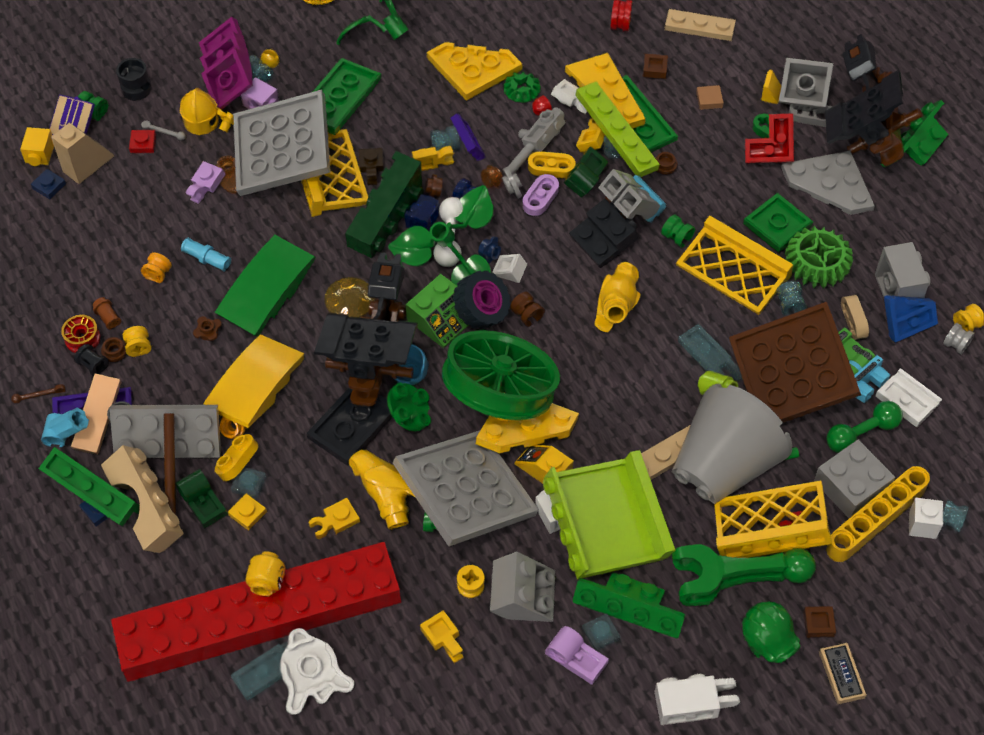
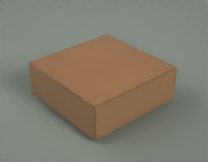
[696,85,723,109]

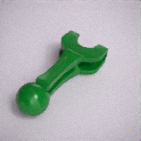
[672,544,816,606]

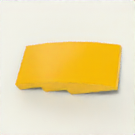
[203,334,304,428]

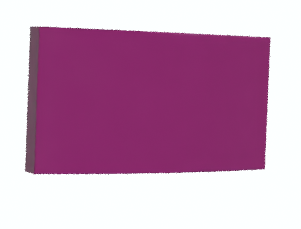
[199,17,253,110]

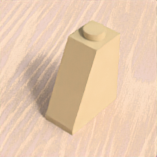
[51,123,114,184]

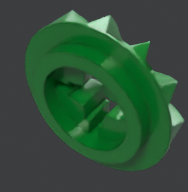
[504,71,541,102]

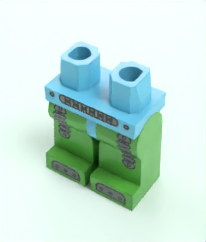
[839,327,890,403]

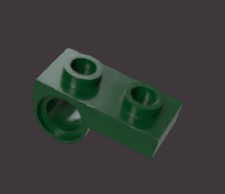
[563,146,609,197]
[175,469,228,529]

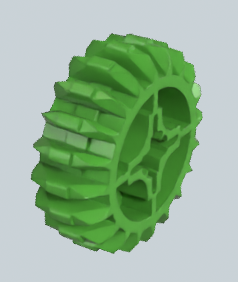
[785,226,853,289]

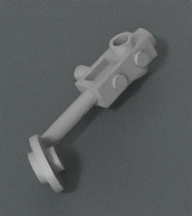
[502,108,566,199]

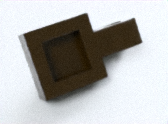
[359,148,384,185]

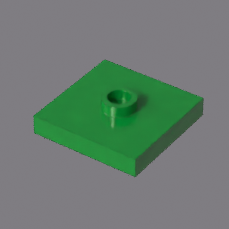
[743,193,813,253]

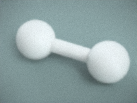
[434,197,463,267]

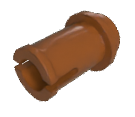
[93,297,121,330]

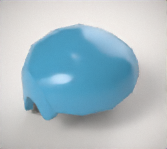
[393,345,429,385]

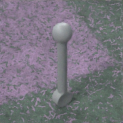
[141,121,186,141]

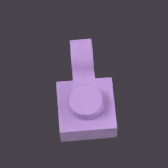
[186,161,225,204]

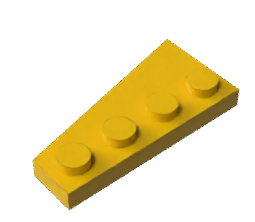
[565,53,645,128]

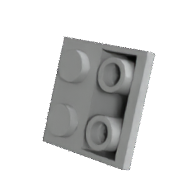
[490,552,555,622]

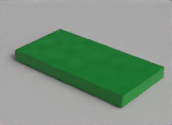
[313,58,381,135]
[622,75,678,153]

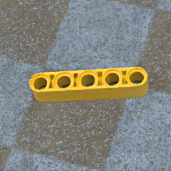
[826,466,930,562]

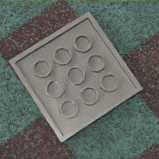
[233,90,330,196]
[393,431,539,546]

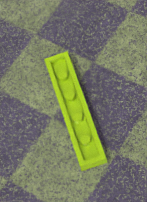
[575,82,660,177]

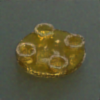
[325,277,375,317]

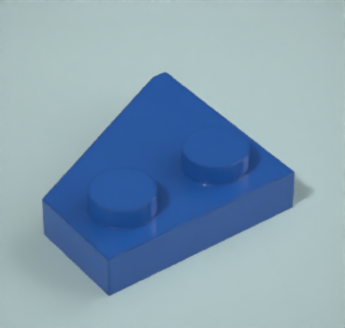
[884,295,938,343]

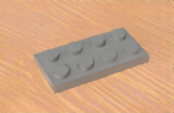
[109,405,221,458]

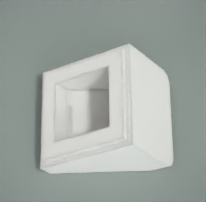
[492,254,527,283]

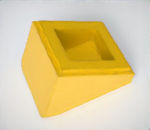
[761,70,781,104]

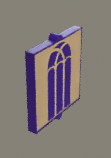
[49,94,95,135]

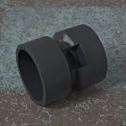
[116,58,151,101]

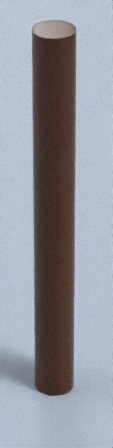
[163,413,176,515]

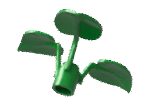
[337,0,409,45]
[388,185,494,286]

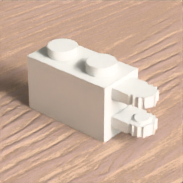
[655,674,740,725]

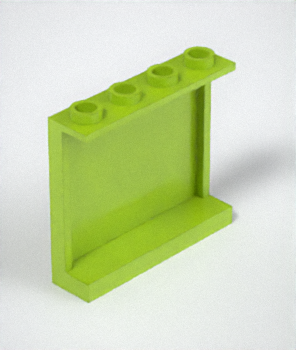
[543,450,675,579]

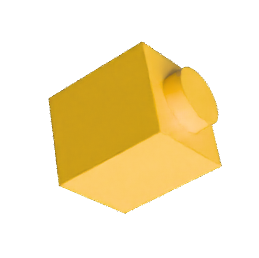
[20,127,54,166]

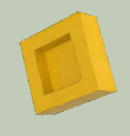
[228,493,267,531]

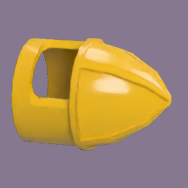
[180,88,219,135]

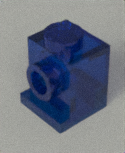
[405,194,439,232]

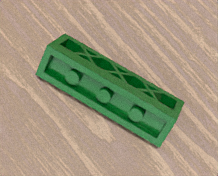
[38,447,140,527]

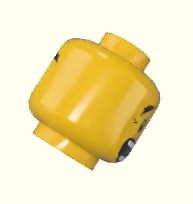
[245,551,286,596]

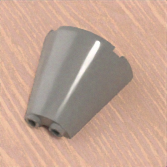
[671,384,793,504]

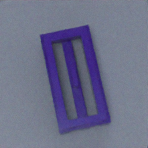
[450,114,485,161]

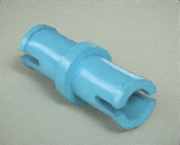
[181,237,232,272]

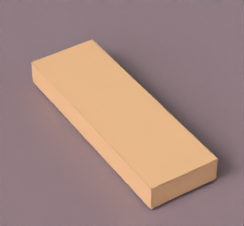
[71,373,121,455]

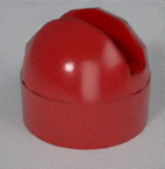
[532,95,552,116]

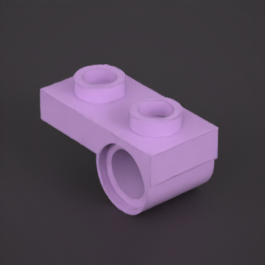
[545,626,608,685]

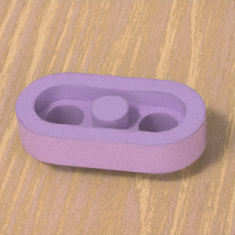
[523,174,559,216]

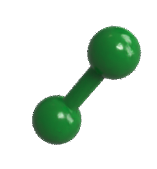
[826,400,903,453]

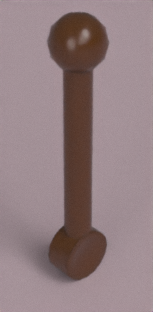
[11,384,66,404]

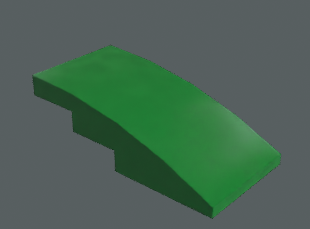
[215,235,316,337]

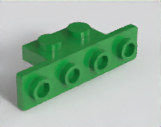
[881,100,948,168]
[573,572,685,638]

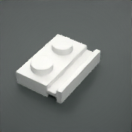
[876,368,942,427]

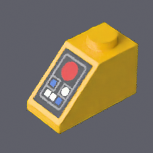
[514,445,573,484]

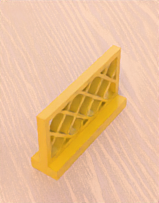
[301,129,368,217]
[676,216,793,315]
[714,481,832,558]

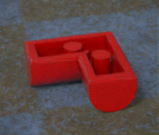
[745,113,794,163]

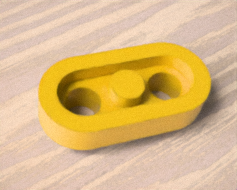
[528,151,576,178]
[215,434,258,481]

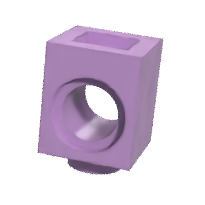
[241,77,279,109]

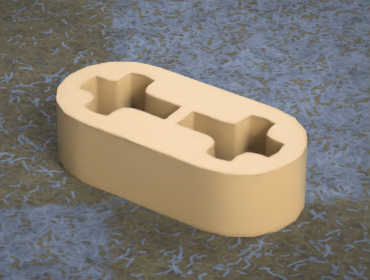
[841,295,869,340]

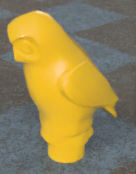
[594,262,640,332]
[349,450,416,529]

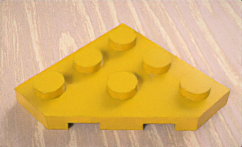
[427,42,522,101]
[476,392,579,453]

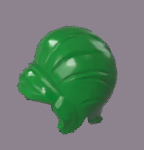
[742,602,801,663]

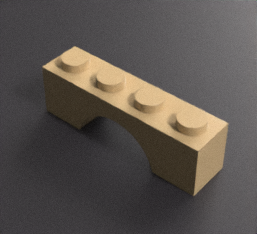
[101,445,184,553]

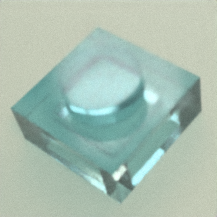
[231,467,266,499]
[582,613,620,651]

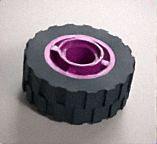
[453,270,511,329]

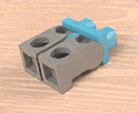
[598,169,666,222]

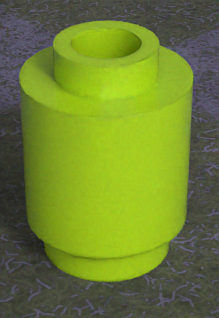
[698,371,738,395]

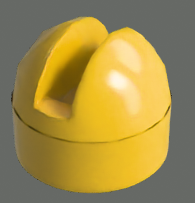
[261,49,279,68]

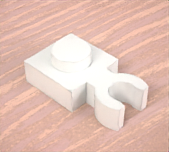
[551,79,587,114]

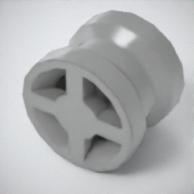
[943,323,975,355]

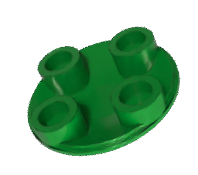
[387,382,431,431]

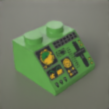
[406,274,469,349]

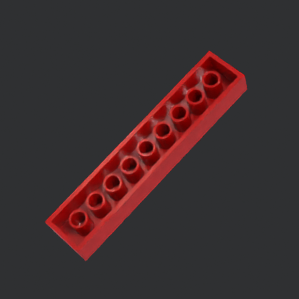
[111,542,401,682]

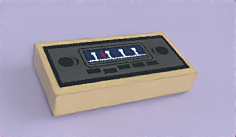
[819,643,866,704]

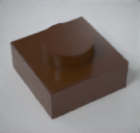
[643,54,668,79]
[803,606,836,637]

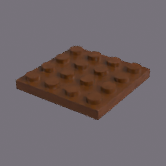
[729,302,861,423]

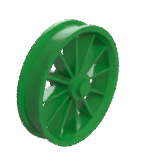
[442,330,560,420]

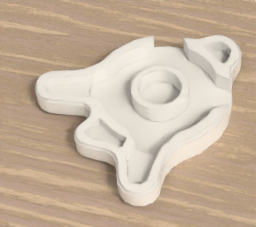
[280,628,354,714]

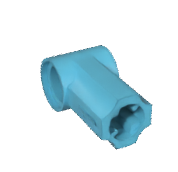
[41,408,89,447]

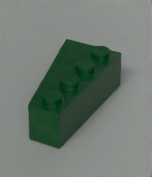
[345,151,424,258]

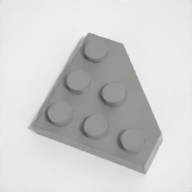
[782,151,874,215]

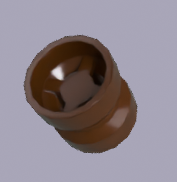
[510,291,545,327]

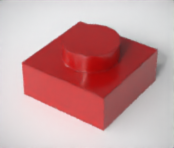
[129,130,156,153]

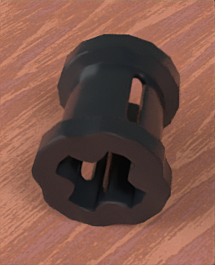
[74,344,109,377]

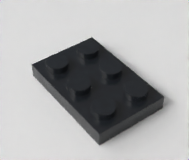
[307,388,392,466]

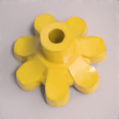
[216,107,234,132]

